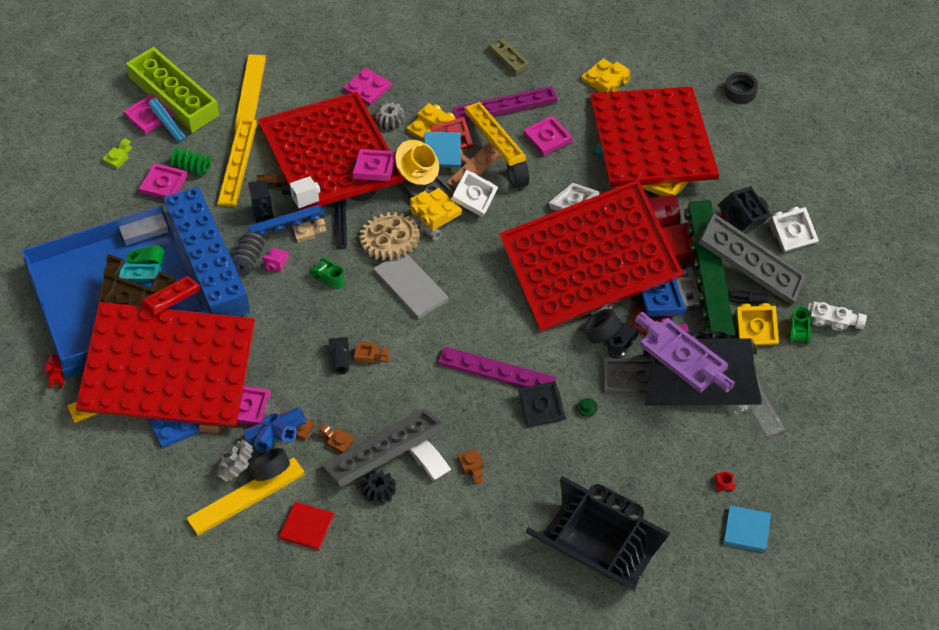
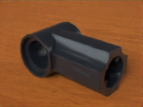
[329,337,349,374]

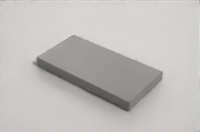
[374,253,449,319]

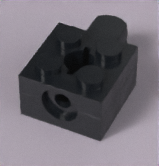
[718,186,772,233]

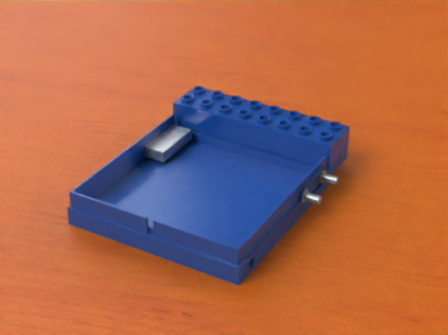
[22,186,250,379]

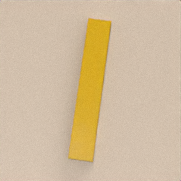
[234,54,266,133]
[464,102,526,166]
[217,118,257,208]
[187,457,305,536]

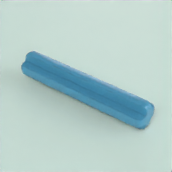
[149,98,185,143]

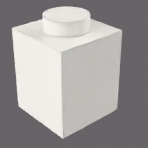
[290,176,320,208]

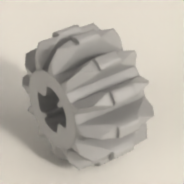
[375,102,405,131]

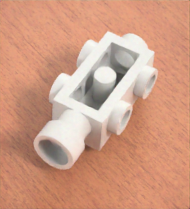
[807,301,867,331]

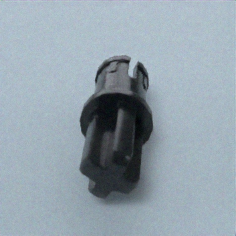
[729,291,768,305]

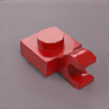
[43,355,64,389]

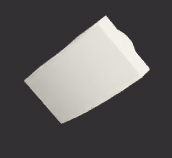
[409,439,451,481]

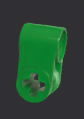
[126,245,165,267]
[309,257,345,289]
[789,306,811,344]

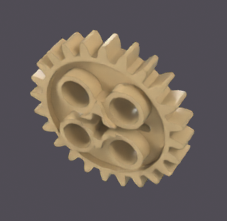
[359,212,420,261]

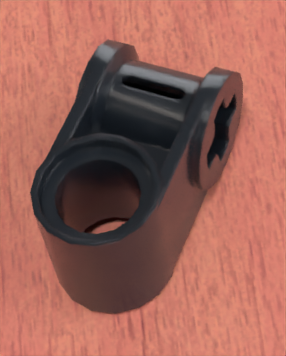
[608,322,639,359]

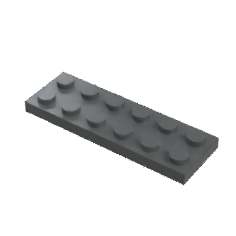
[698,213,806,305]
[321,409,445,487]

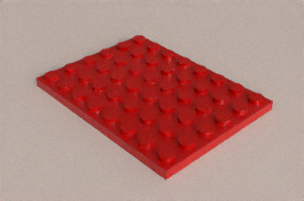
[590,86,719,187]
[258,91,405,210]
[499,180,683,332]
[76,302,255,428]

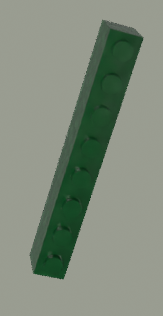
[684,200,735,339]

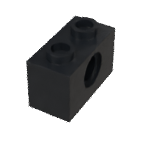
[248,180,274,222]

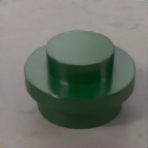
[578,398,598,416]

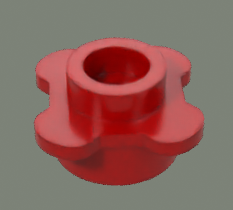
[713,471,736,492]

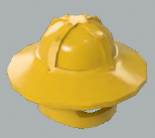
[395,140,439,185]

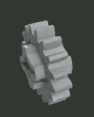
[216,440,253,482]

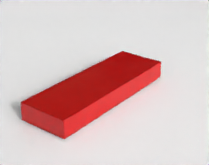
[141,276,200,315]

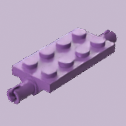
[635,312,735,393]

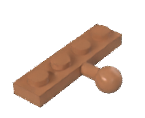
[447,142,501,191]

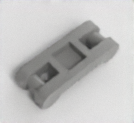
[676,267,701,309]

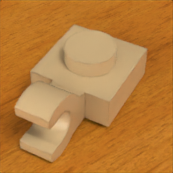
[292,219,326,243]

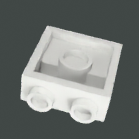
[451,170,498,217]
[549,183,599,211]
[768,207,819,253]

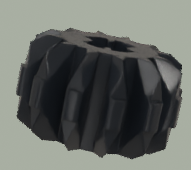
[361,470,396,505]

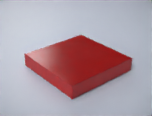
[279,501,334,551]

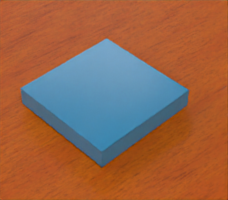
[424,132,461,168]
[724,505,771,552]

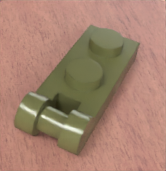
[488,38,530,75]

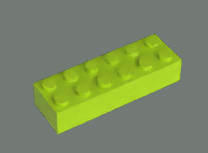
[126,47,220,133]

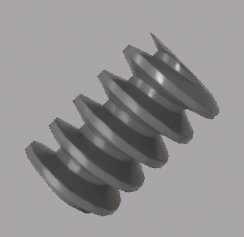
[231,232,265,275]

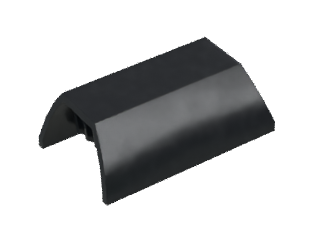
[643,331,762,406]
[526,476,670,592]

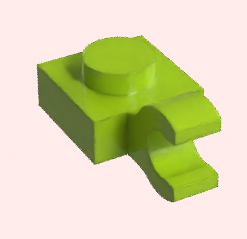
[103,139,132,169]

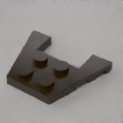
[97,254,176,307]

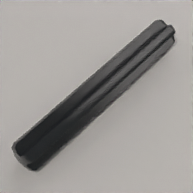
[336,199,347,249]

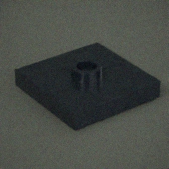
[518,381,566,427]

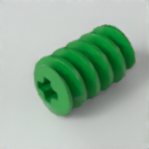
[170,146,212,177]

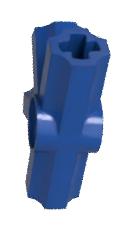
[244,407,306,453]

